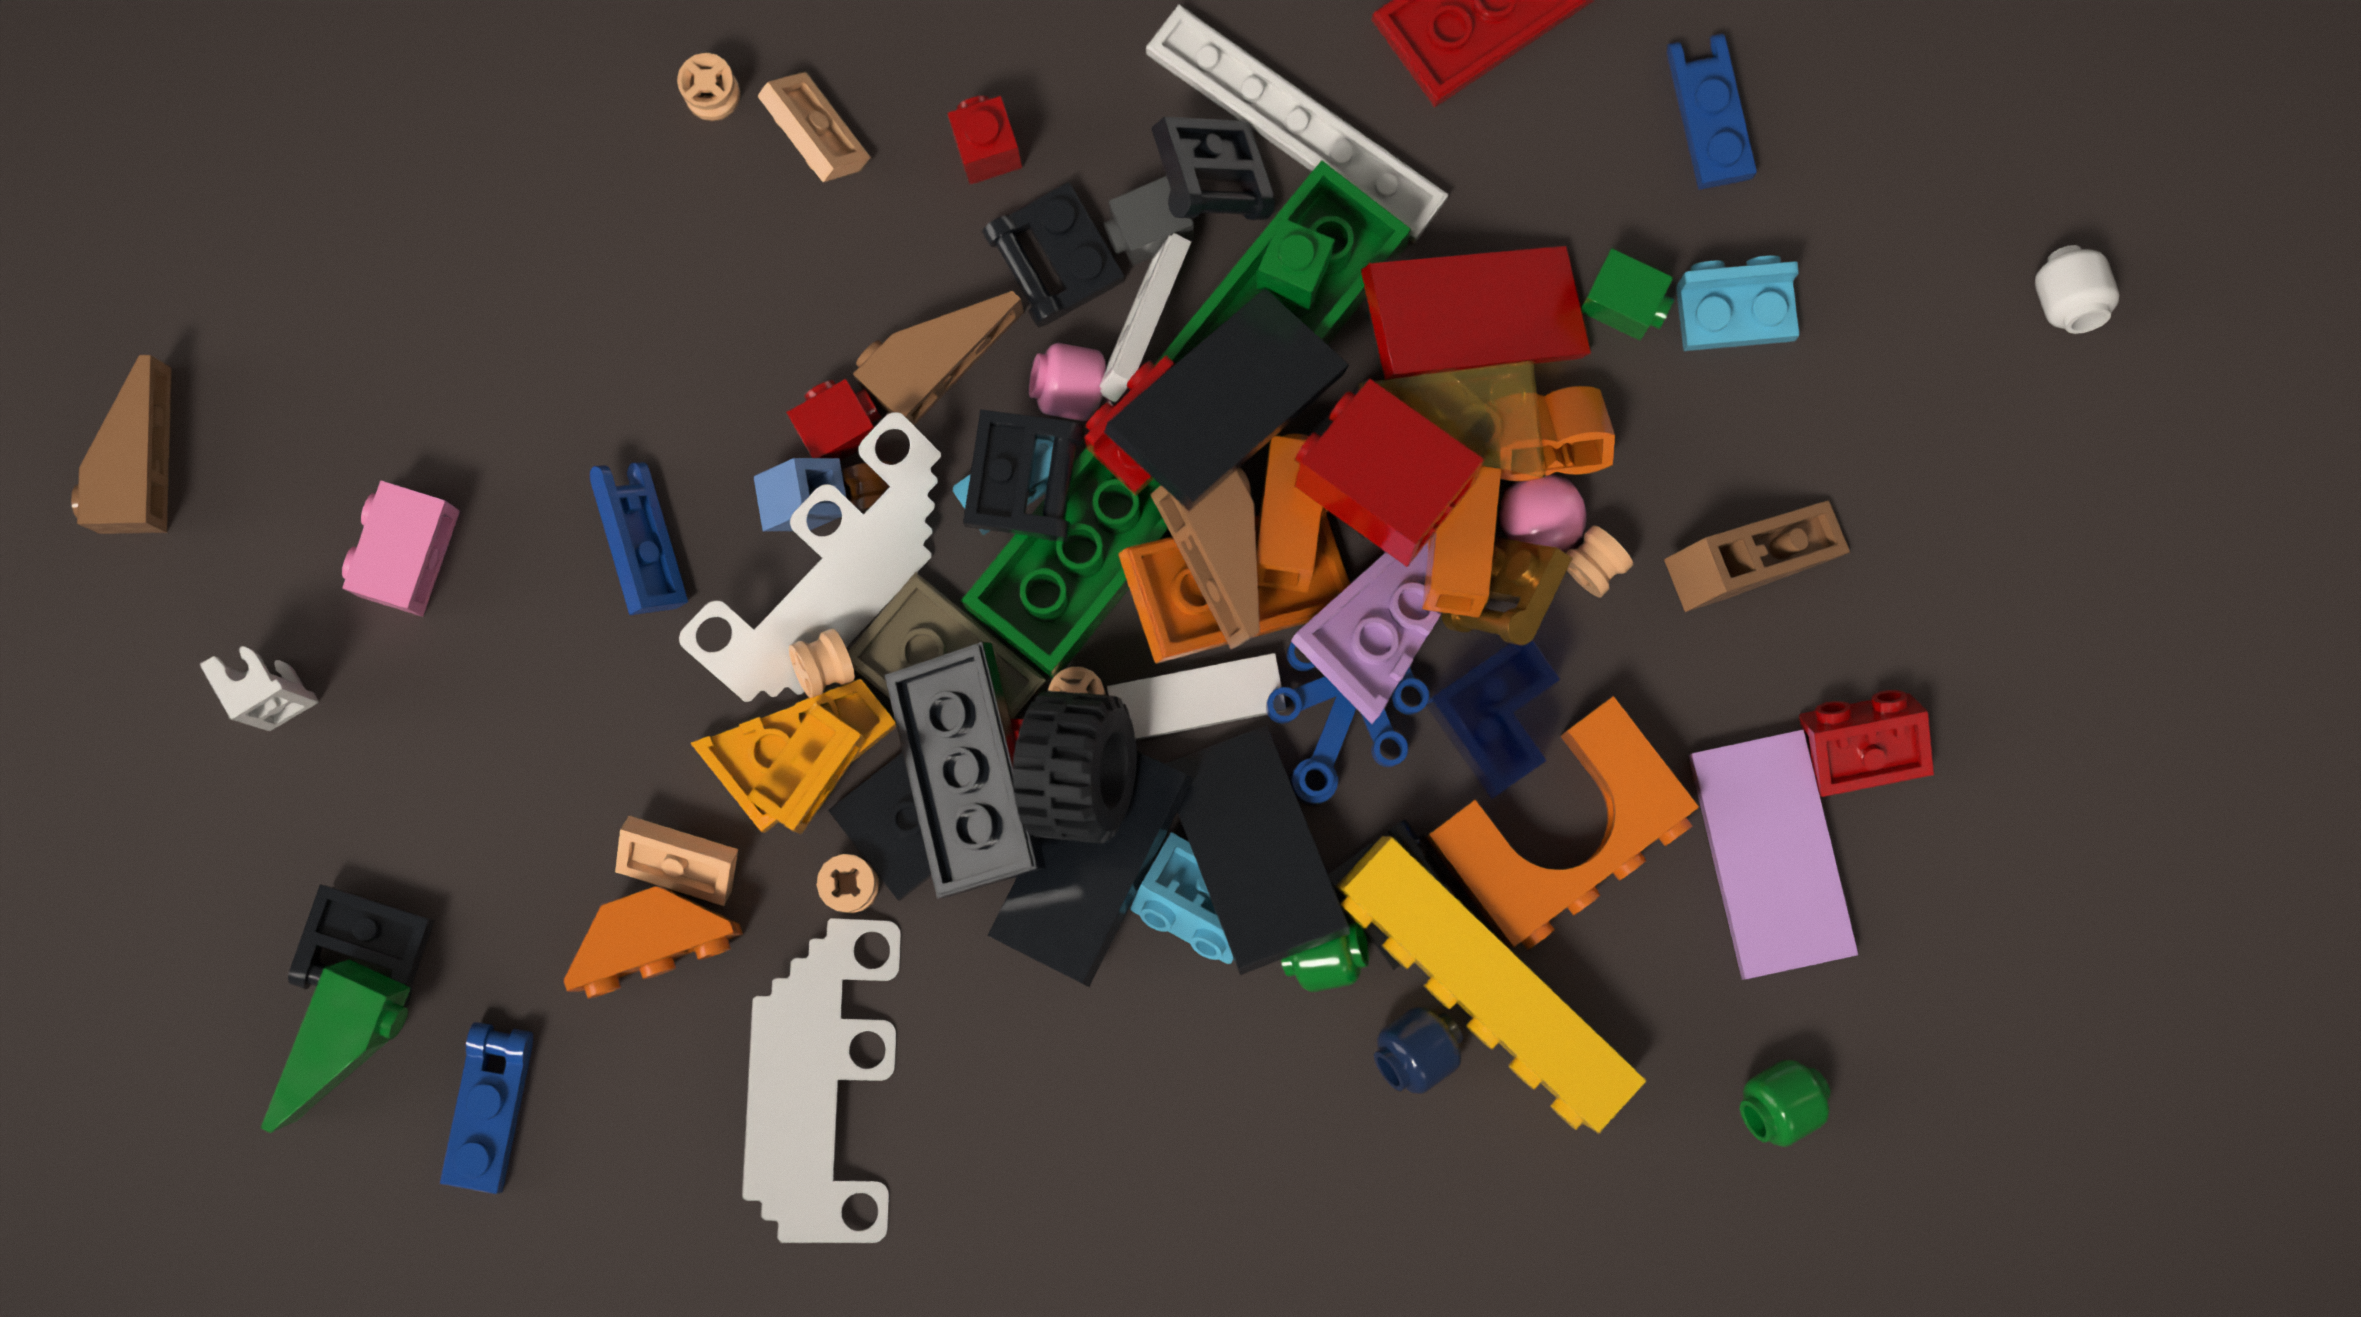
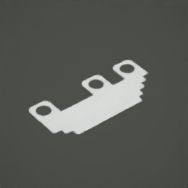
[679,412,941,702]
[742,918,901,1243]

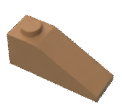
[853,291,1024,425]
[71,355,171,534]
[1151,467,1260,649]
[1664,500,1850,612]

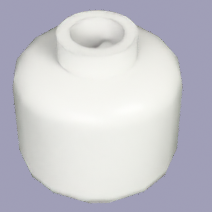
[2035,245,2119,334]

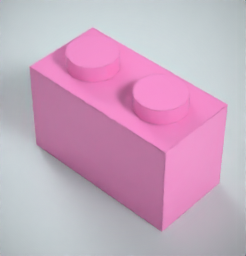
[342,480,460,617]

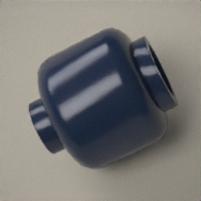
[1374,1007,1463,1094]

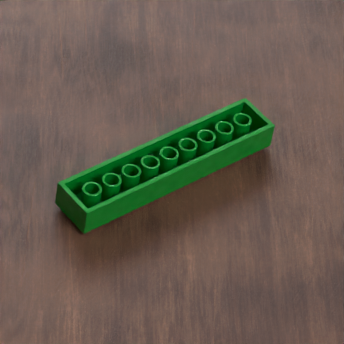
[961,160,1411,678]

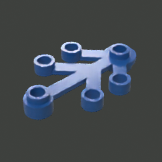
[1266,642,1429,805]

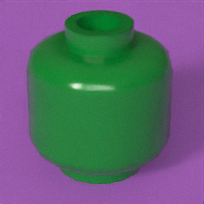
[1281,913,1369,992]
[1740,1059,1830,1147]

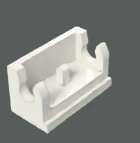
[200,646,319,731]

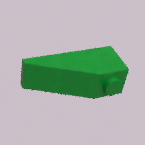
[261,959,410,1133]

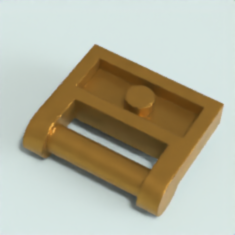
[1442,537,1573,645]

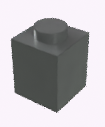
[1104,176,1194,266]

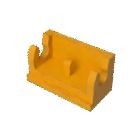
[747,703,868,835]

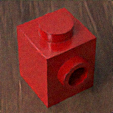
[947,96,1022,185]
[786,379,881,461]

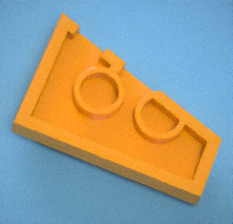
[691,679,897,833]

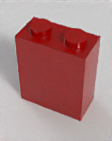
[1294,379,1484,567]

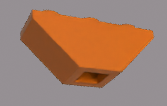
[563,886,743,999]

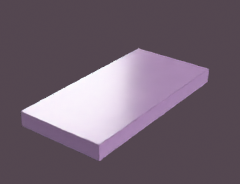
[1688,729,1858,980]

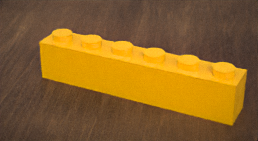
[1335,836,1646,1133]

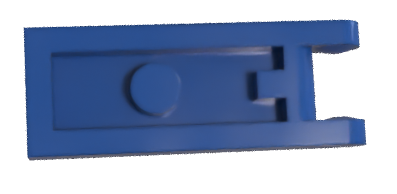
[1667,34,1757,190]
[590,462,688,615]

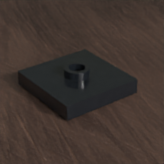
[828,752,932,901]

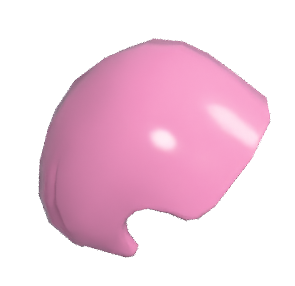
[1499,474,1587,553]

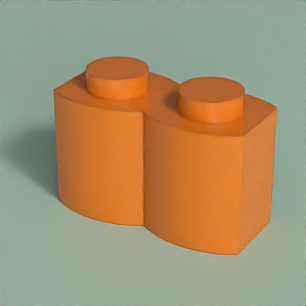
[1487,386,1615,481]

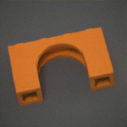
[1256,434,1501,618]
[1426,696,1699,950]

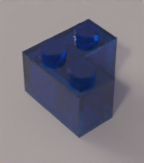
[1426,640,1560,799]

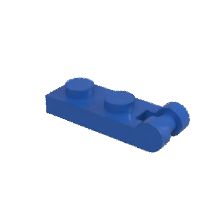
[440,1022,533,1194]

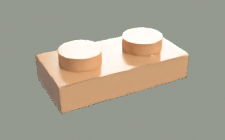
[758,72,871,182]
[615,816,738,906]

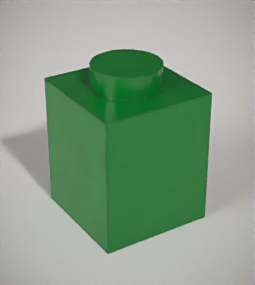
[1256,218,1335,310]
[1581,248,1674,341]

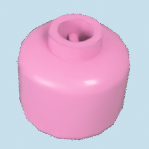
[1029,343,1111,421]

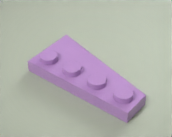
[1291,544,1442,724]

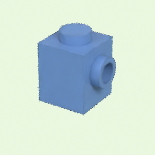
[753,458,846,531]

